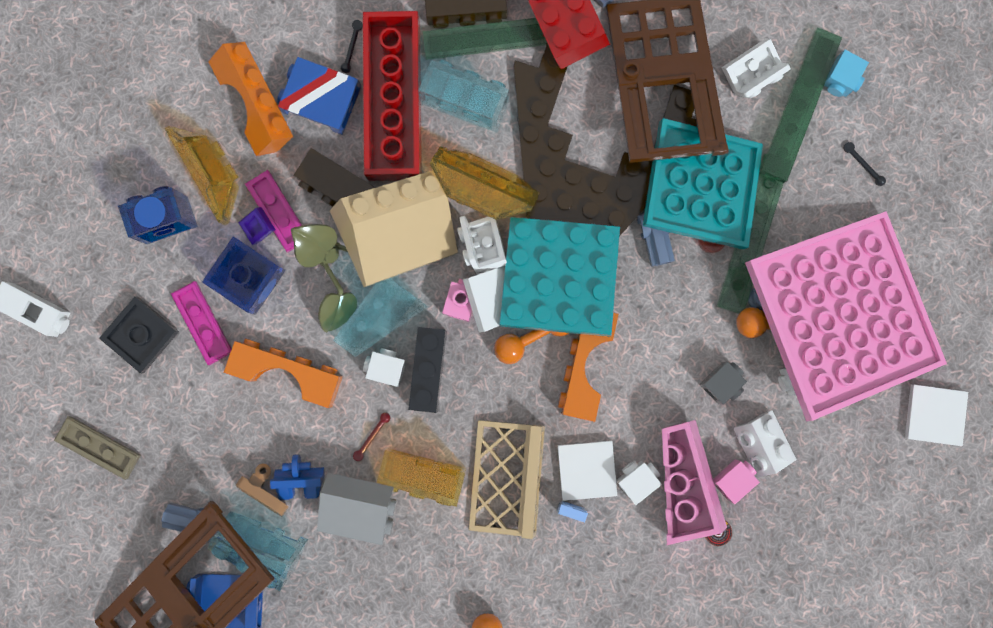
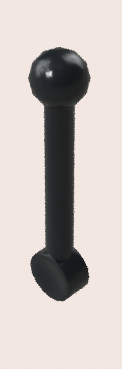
[340,20,363,73]
[843,142,886,186]

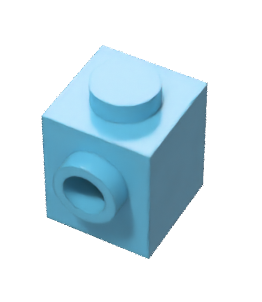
[822,49,869,97]

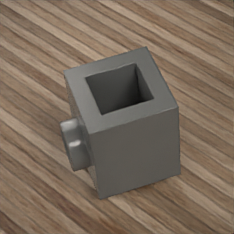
[699,362,747,405]

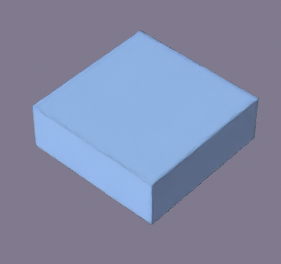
[557,500,588,523]

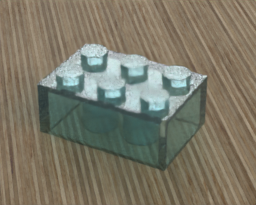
[419,60,509,133]

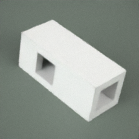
[0,281,70,337]

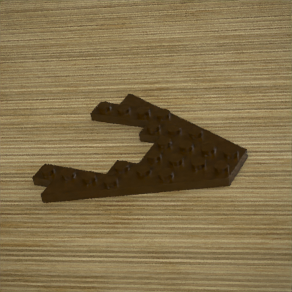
[514,43,697,237]

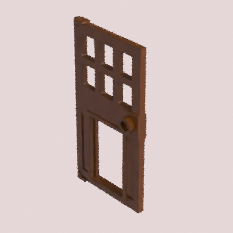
[607,0,729,163]
[95,501,275,628]

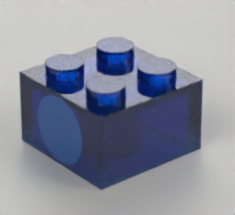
[118,186,198,244]
[202,236,286,315]

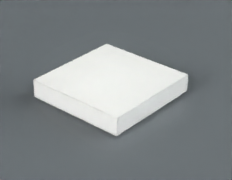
[463,266,506,332]
[905,385,968,446]
[557,440,617,501]

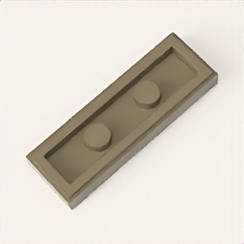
[54,416,141,480]

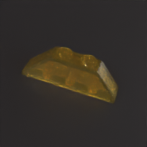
[164,126,239,226]
[430,146,540,220]

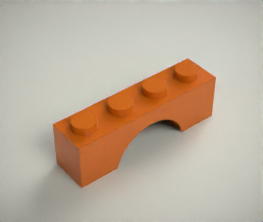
[208,42,293,156]
[558,313,619,422]
[223,338,343,408]

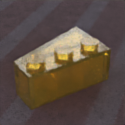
[377,448,467,507]

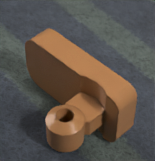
[236,463,289,517]

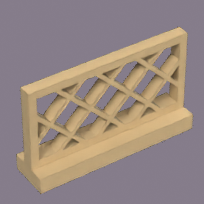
[469,420,545,539]

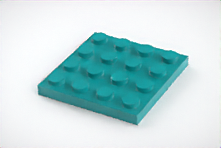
[643,118,763,250]
[500,217,620,337]

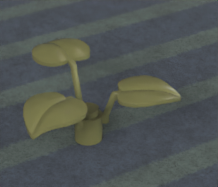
[291,224,357,333]

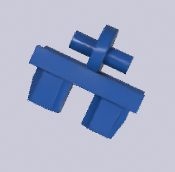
[270,454,325,500]

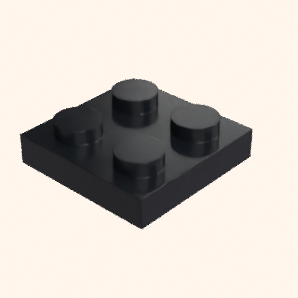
[99,297,179,373]

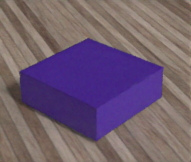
[238,207,276,245]

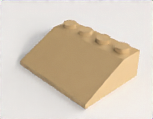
[330,170,458,287]

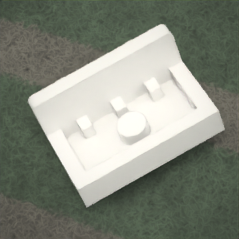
[721,38,791,98]
[457,215,507,274]
[734,410,797,477]

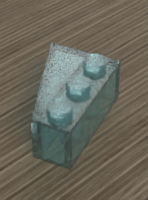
[333,278,428,357]
[208,511,308,591]

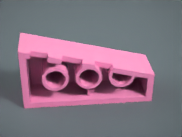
[662,420,727,545]

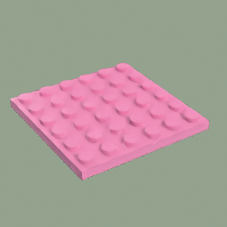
[745,211,947,421]

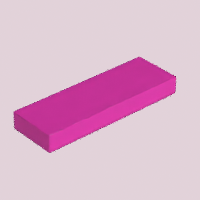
[245,170,302,253]
[171,281,232,365]

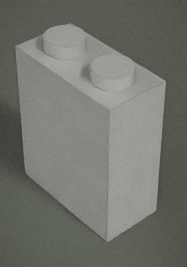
[317,473,397,545]

